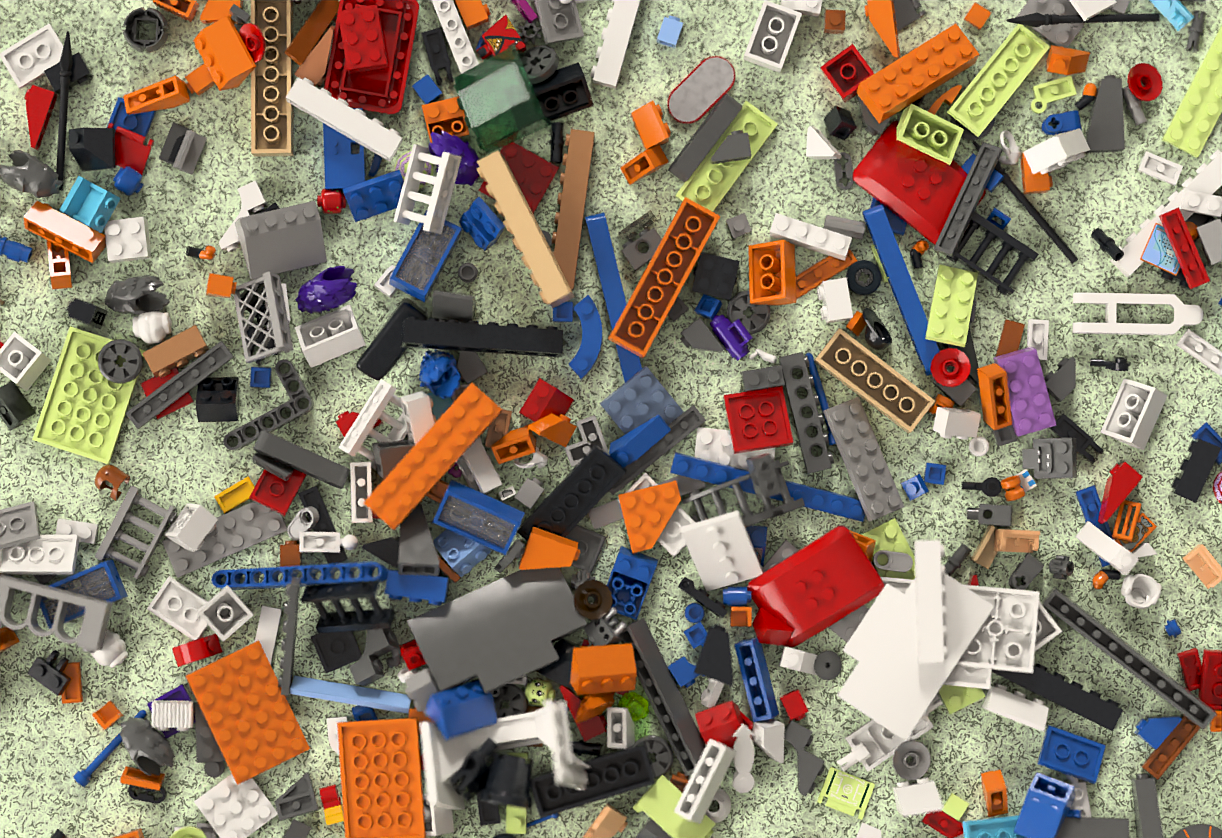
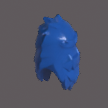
[419,349,461,399]

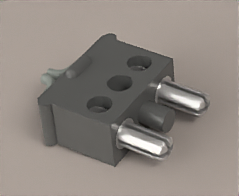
[584,607,627,647]

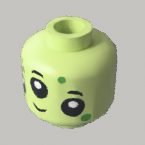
[525,679,556,707]

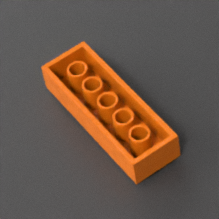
[856,24,979,124]

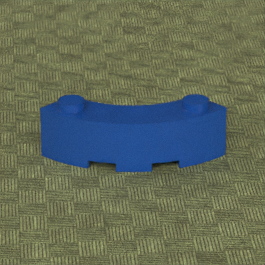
[568,295,602,380]

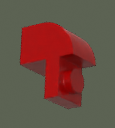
[172,634,223,667]

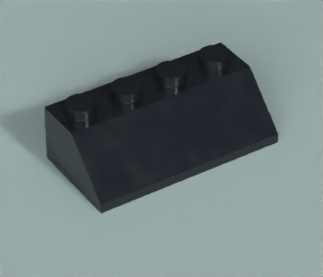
[504,62,594,132]

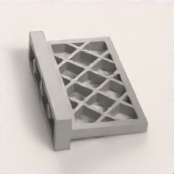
[234,271,293,363]

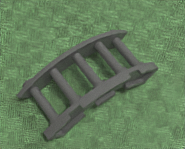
[682,460,805,528]

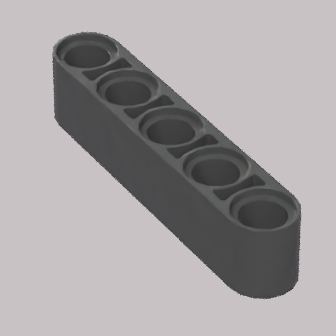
[668,93,742,183]
[253,431,350,489]

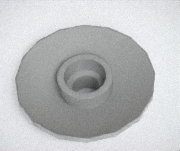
[893,740,931,780]

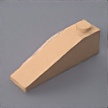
[583,803,628,838]

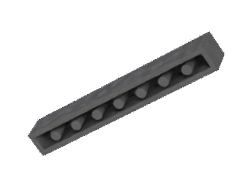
[620,618,706,776]

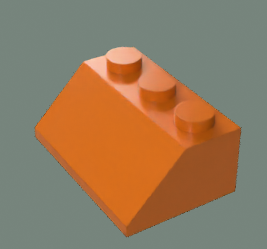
[193,16,256,91]
[748,240,796,306]
[570,643,637,695]

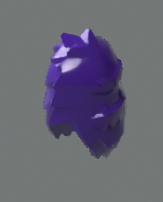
[428,131,480,186]
[295,266,357,314]

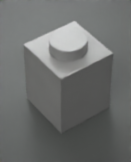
[514,477,545,509]

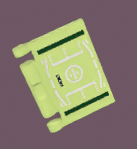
[817,767,875,820]

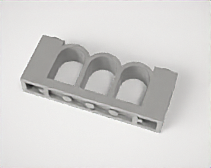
[0,574,113,653]

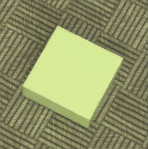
[942,793,969,821]

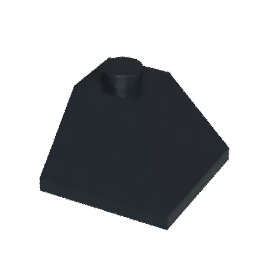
[69,128,116,171]

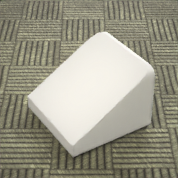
[1132,543,1157,558]

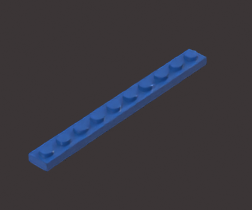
[670,452,865,522]

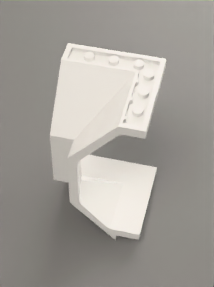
[420,700,591,810]

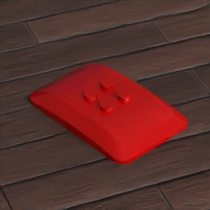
[324,0,419,115]
[852,121,986,245]
[747,526,884,648]

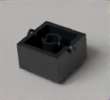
[692,252,740,300]

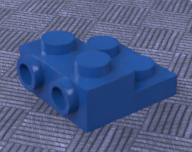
[459,196,505,251]

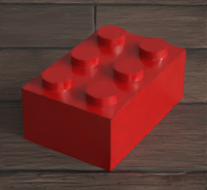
[338,5,389,74]

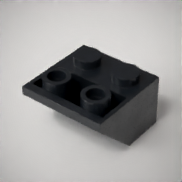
[195,377,239,422]

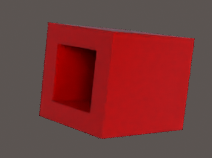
[779,689,809,721]

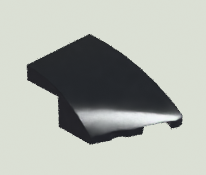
[536,638,580,691]

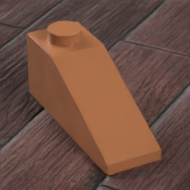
[294,25,335,87]

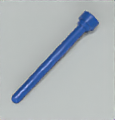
[805,353,836,446]
[73,710,147,787]

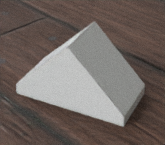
[806,126,842,159]

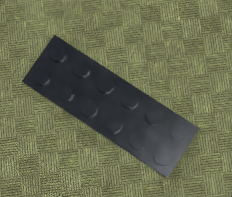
[517,444,626,541]

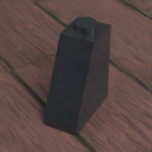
[694,624,733,686]

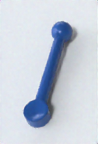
[527,813,559,828]

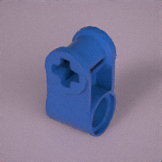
[1042,110,1082,135]

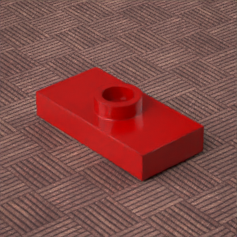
[1177,648,1202,691]

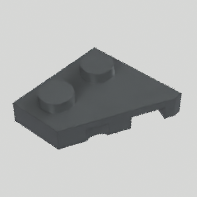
[494,538,525,573]
[274,772,319,821]

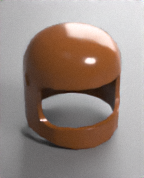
[94,464,130,501]

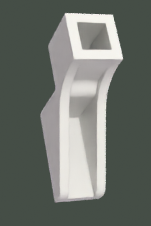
[219,181,267,252]

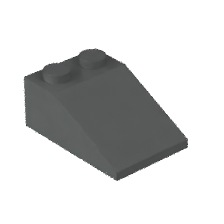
[432,290,476,323]

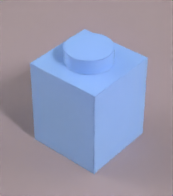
[657,16,683,48]

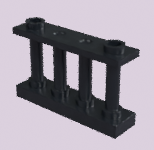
[946,212,1039,296]
[301,580,396,633]

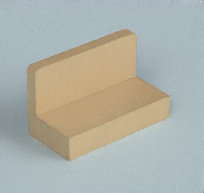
[970,525,998,569]

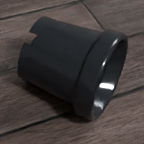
[480,753,533,809]

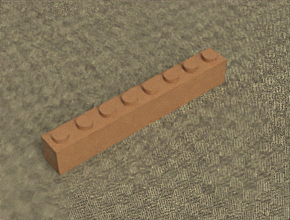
[552,129,595,291]

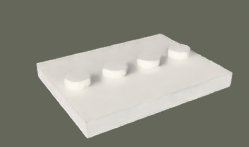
[681,511,763,592]

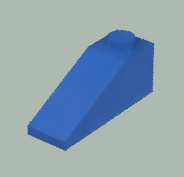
[609,415,671,468]

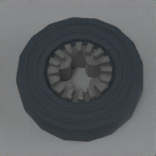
[846,260,882,296]

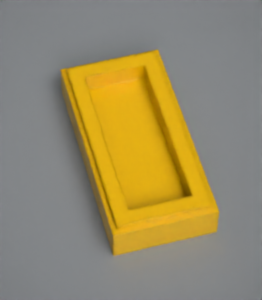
[214,476,255,514]

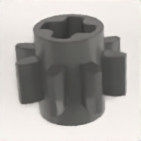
[519,20,542,45]
[1049,555,1074,580]
[571,570,595,590]

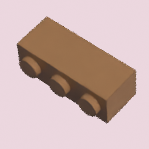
[142,325,210,378]

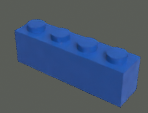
[734,637,779,722]

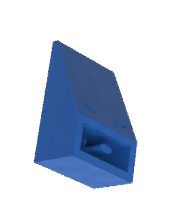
[607,546,658,620]
[1014,772,1076,838]

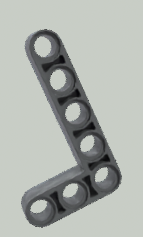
[223,359,314,451]

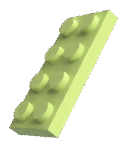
[925,265,978,347]

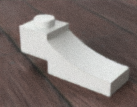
[1075,521,1139,575]

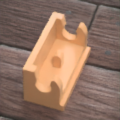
[994,529,1040,553]
[1182,544,1222,589]

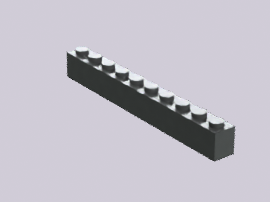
[1042,586,1216,730]

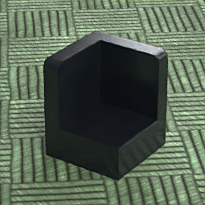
[824,105,857,141]

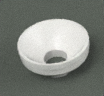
[706,788,731,823]

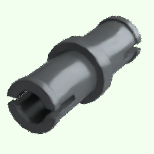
[1185,10,1207,52]
[944,543,972,576]

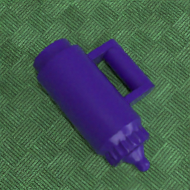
[710,314,753,361]

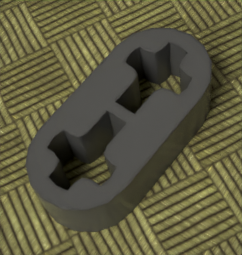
[833,152,854,190]

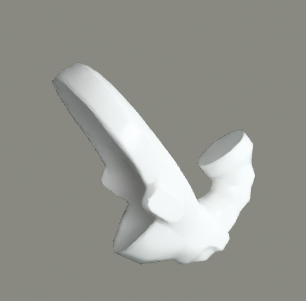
[999,130,1021,166]
[513,446,548,468]

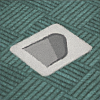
[499,486,516,501]

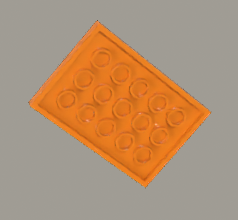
[185,640,310,785]
[337,717,426,838]

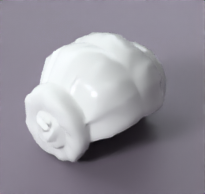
[132,311,172,344]
[1121,573,1162,609]
[91,629,128,668]

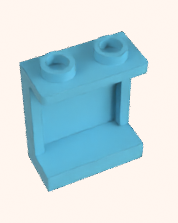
[60,176,121,233]

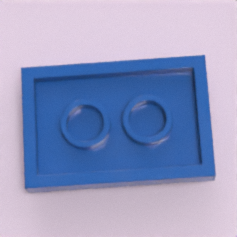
[343,170,404,222]
[1037,725,1106,784]

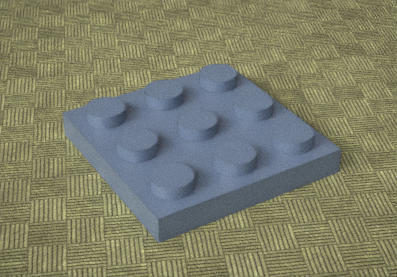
[600,366,684,434]

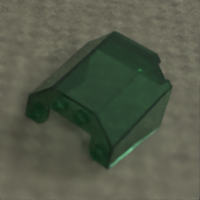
[454,45,552,153]

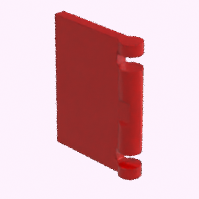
[107,123,154,175]

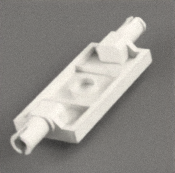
[837,694,943,772]

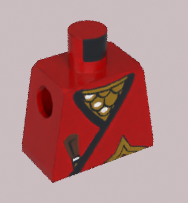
[476,15,527,62]

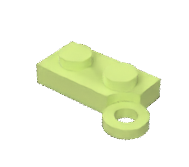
[1030,75,1077,114]

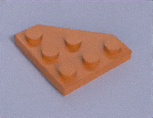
[618,481,681,553]

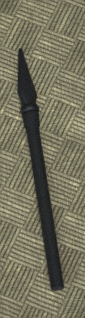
[1007,13,1160,27]
[56,31,73,191]
[972,141,1078,264]

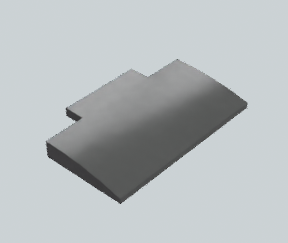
[407,567,587,694]

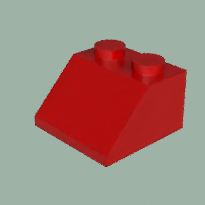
[519,378,574,422]
[695,700,744,749]

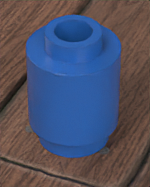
[723,587,751,607]

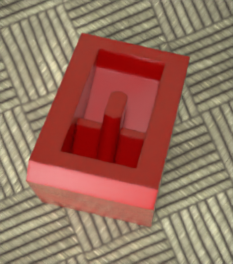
[752,607,794,646]

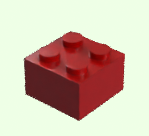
[820,44,874,103]

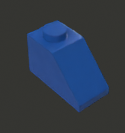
[1134,715,1182,749]

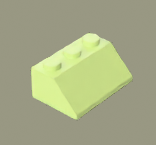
[896,104,964,165]

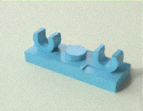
[1150,0,1194,31]

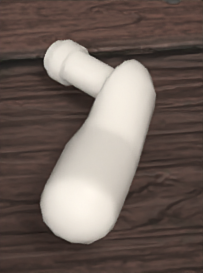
[749,349,777,363]

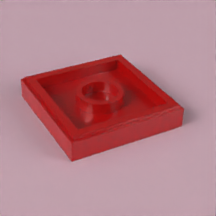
[140,367,194,419]

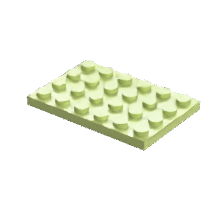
[32,326,145,464]

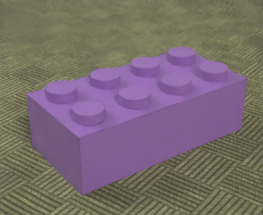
[993,347,1056,436]

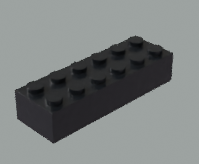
[530,742,657,818]

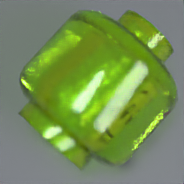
[619,692,649,722]

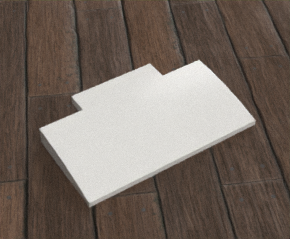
[837,573,994,741]
[876,577,1039,689]

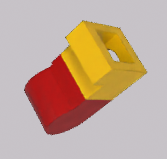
[320,784,344,825]

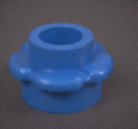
[1165,619,1182,638]

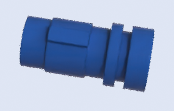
[0,235,33,263]

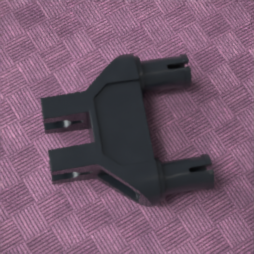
[450,738,500,802]

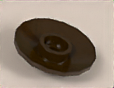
[573,580,612,620]

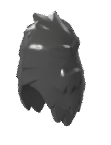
[0,150,63,198]
[105,275,170,315]
[120,716,175,776]

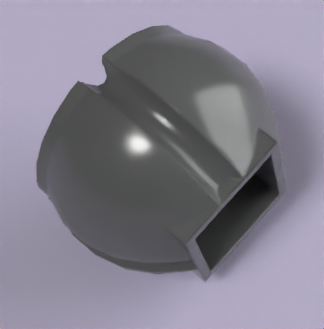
[123,7,169,53]

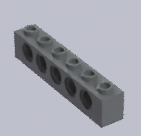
[778,352,834,474]

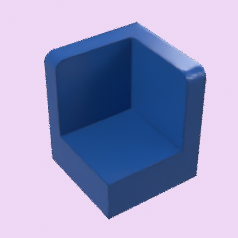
[412,75,443,104]

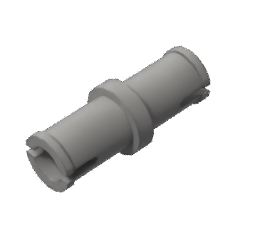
[1122,86,1148,126]

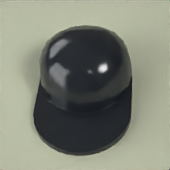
[863,308,892,350]

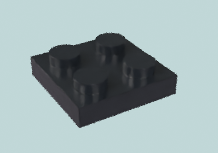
[311,631,362,673]

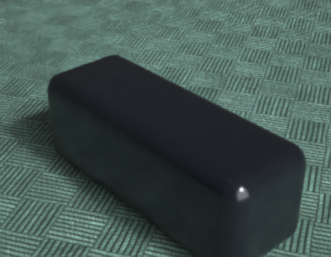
[356,298,428,380]

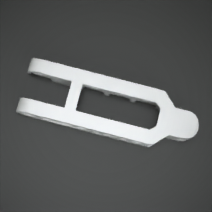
[1073,293,1203,335]

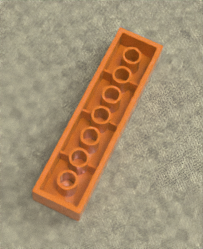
[608,197,720,358]
[364,383,502,531]

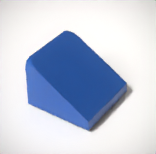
[352,705,378,721]

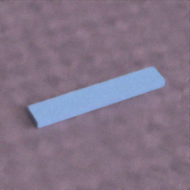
[290,675,411,714]

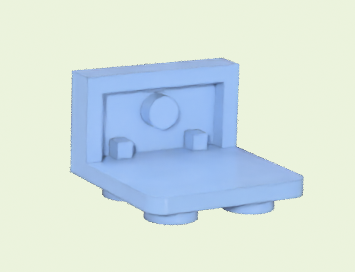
[433,524,491,577]

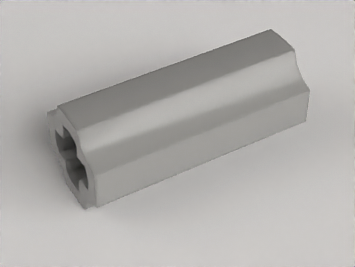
[823,215,865,240]

